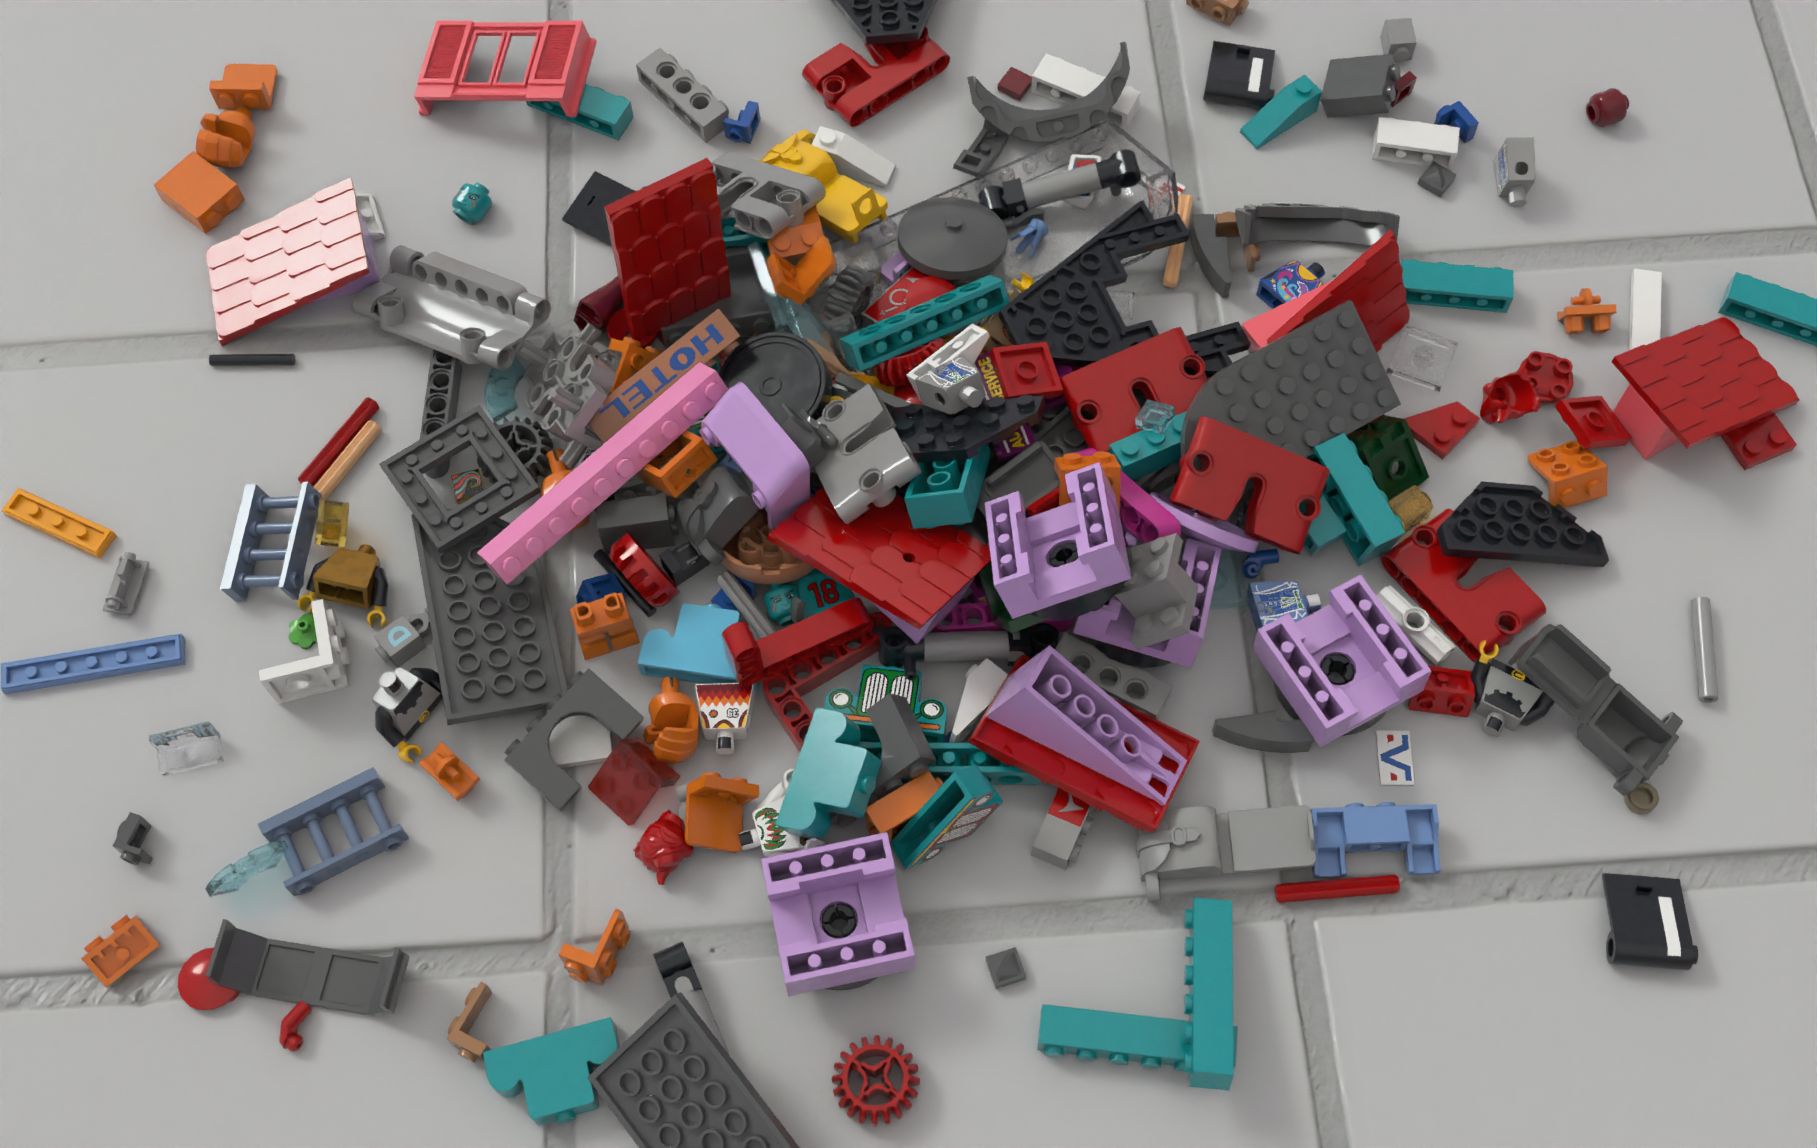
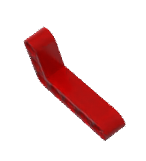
[722,597,874,687]
[763,612,892,752]

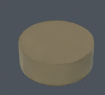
[1624,782,1659,815]

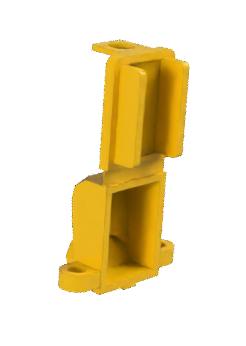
[759,129,888,244]

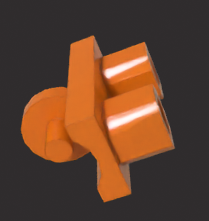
[1557,288,1617,334]
[419,742,480,801]

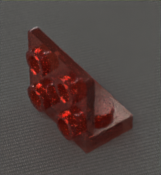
[588,738,680,826]

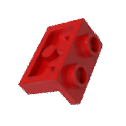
[1408,666,1475,717]

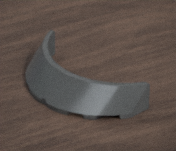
[967,42,1130,142]
[1235,203,1400,246]

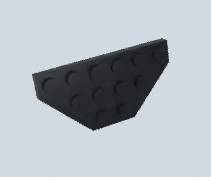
[886,395,1046,463]
[1436,481,1609,567]

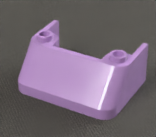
[700,382,810,530]

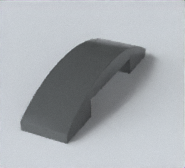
[953,118,1010,177]

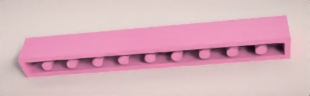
[477,362,729,585]

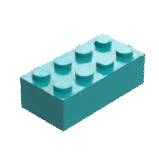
[1307,433,1405,567]
[904,444,991,529]

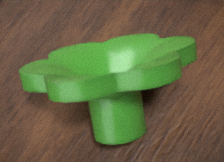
[288,613,317,649]

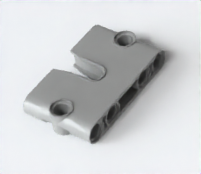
[711,152,826,239]
[814,383,922,525]

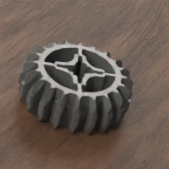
[821,265,874,340]
[476,416,554,484]

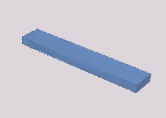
[1,634,185,695]

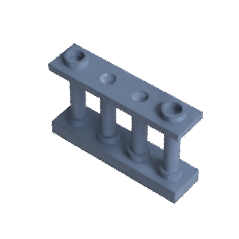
[220,482,322,602]
[258,767,409,896]

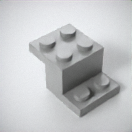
[1115,533,1199,649]

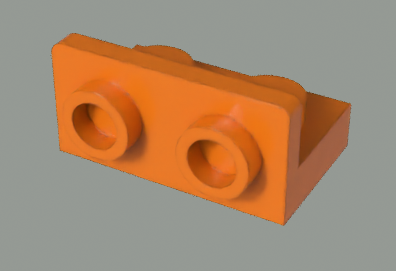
[81,914,160,988]

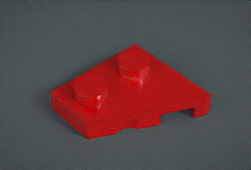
[1404,401,1480,460]

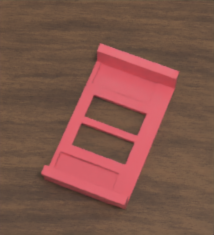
[414,21,597,117]

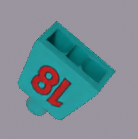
[798,568,854,620]

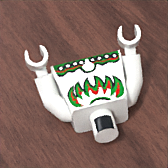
[738,769,825,858]

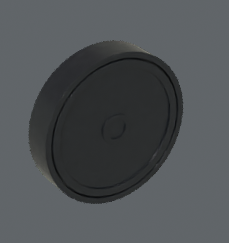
[719,332,832,426]

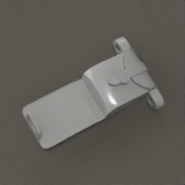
[1136,805,1316,902]

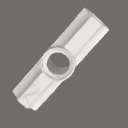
[1377,585,1456,665]

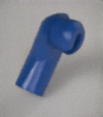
[1241,548,1279,579]

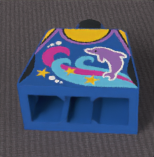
[1256,260,1325,309]

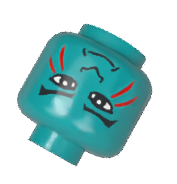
[452,182,493,224]
[763,583,800,626]

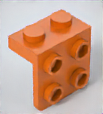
[209,64,278,110]
[767,236,836,305]
[608,336,662,394]
[1528,441,1608,508]
[1054,451,1121,514]
[685,772,759,853]
[558,909,631,986]

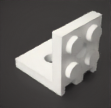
[259,599,350,704]

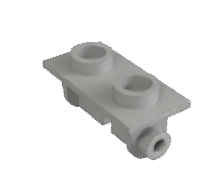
[103,552,150,615]

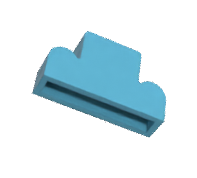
[637,603,760,693]

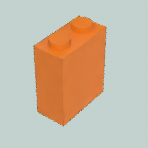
[153,151,245,234]

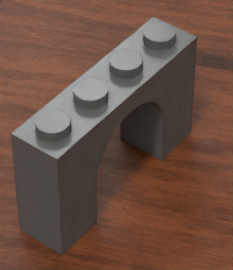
[504,668,644,812]
[797,693,936,827]

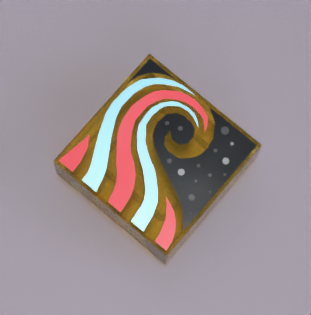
[451,468,485,504]

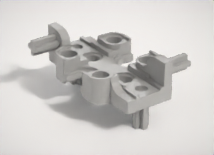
[517,323,616,468]

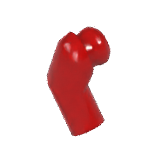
[279,1001,312,1052]

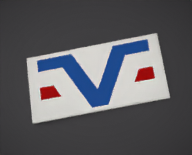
[1376,730,1414,785]

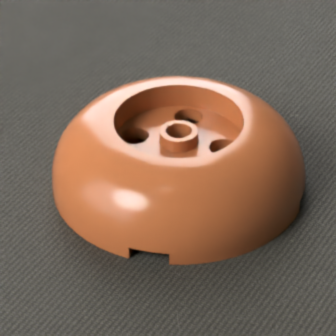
[721,508,815,585]

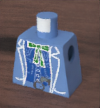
[1245,581,1321,632]

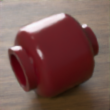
[1586,88,1629,127]

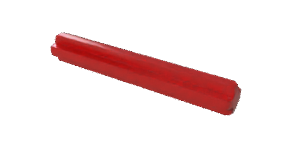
[298,397,379,486]
[1275,875,1400,903]

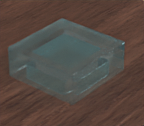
[1135,400,1175,434]

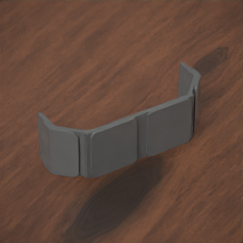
[205,919,410,1016]

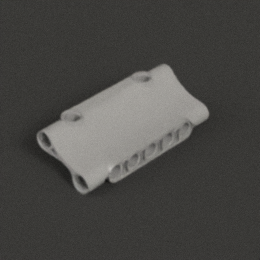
[353,245,551,371]

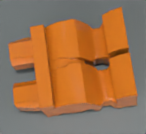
[569,592,640,661]

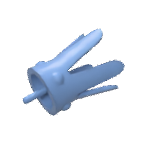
[1010,219,1048,258]

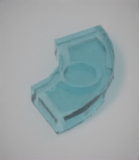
[484,357,526,423]
[205,840,289,897]

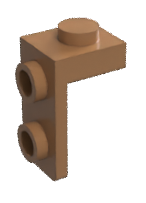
[1186,0,1249,26]
[1215,211,1260,272]
[447,982,492,1063]

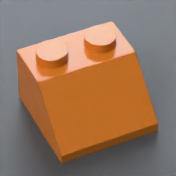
[766,205,824,263]

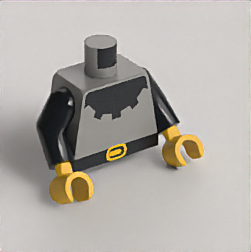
[1470,640,1555,737]
[372,667,443,763]

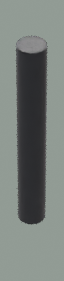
[209,354,295,366]
[593,549,657,617]

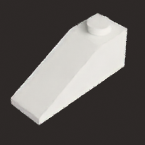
[811,126,896,188]
[906,324,990,401]
[949,658,1008,743]

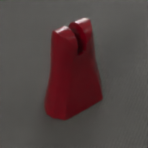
[574,275,624,332]

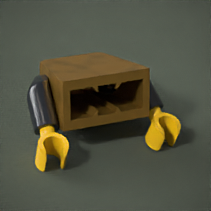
[297,544,389,629]

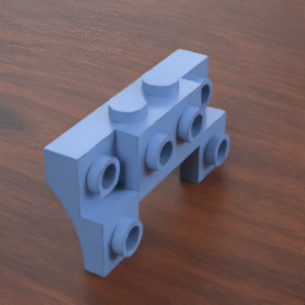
[1310,802,1441,878]

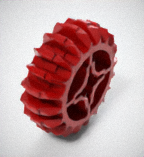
[872,337,945,387]
[831,1035,920,1126]

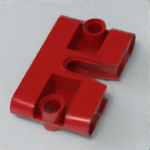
[802,26,950,127]
[1060,327,1208,452]
[1169,417,1330,554]
[1381,509,1546,662]

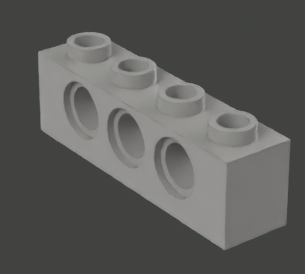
[636,48,729,143]
[1055,632,1173,720]

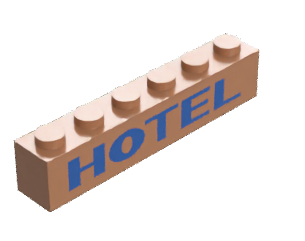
[588,308,741,443]

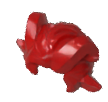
[1480,367,1542,424]
[633,810,694,885]

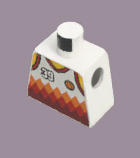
[695,683,755,755]

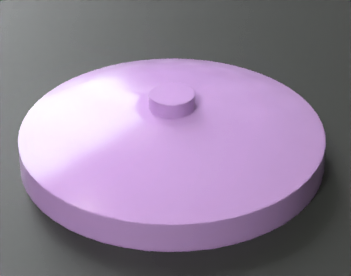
[1150,492,1260,553]

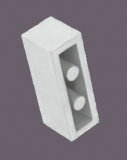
[1372,117,1460,170]

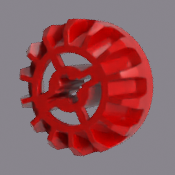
[609,532,680,607]

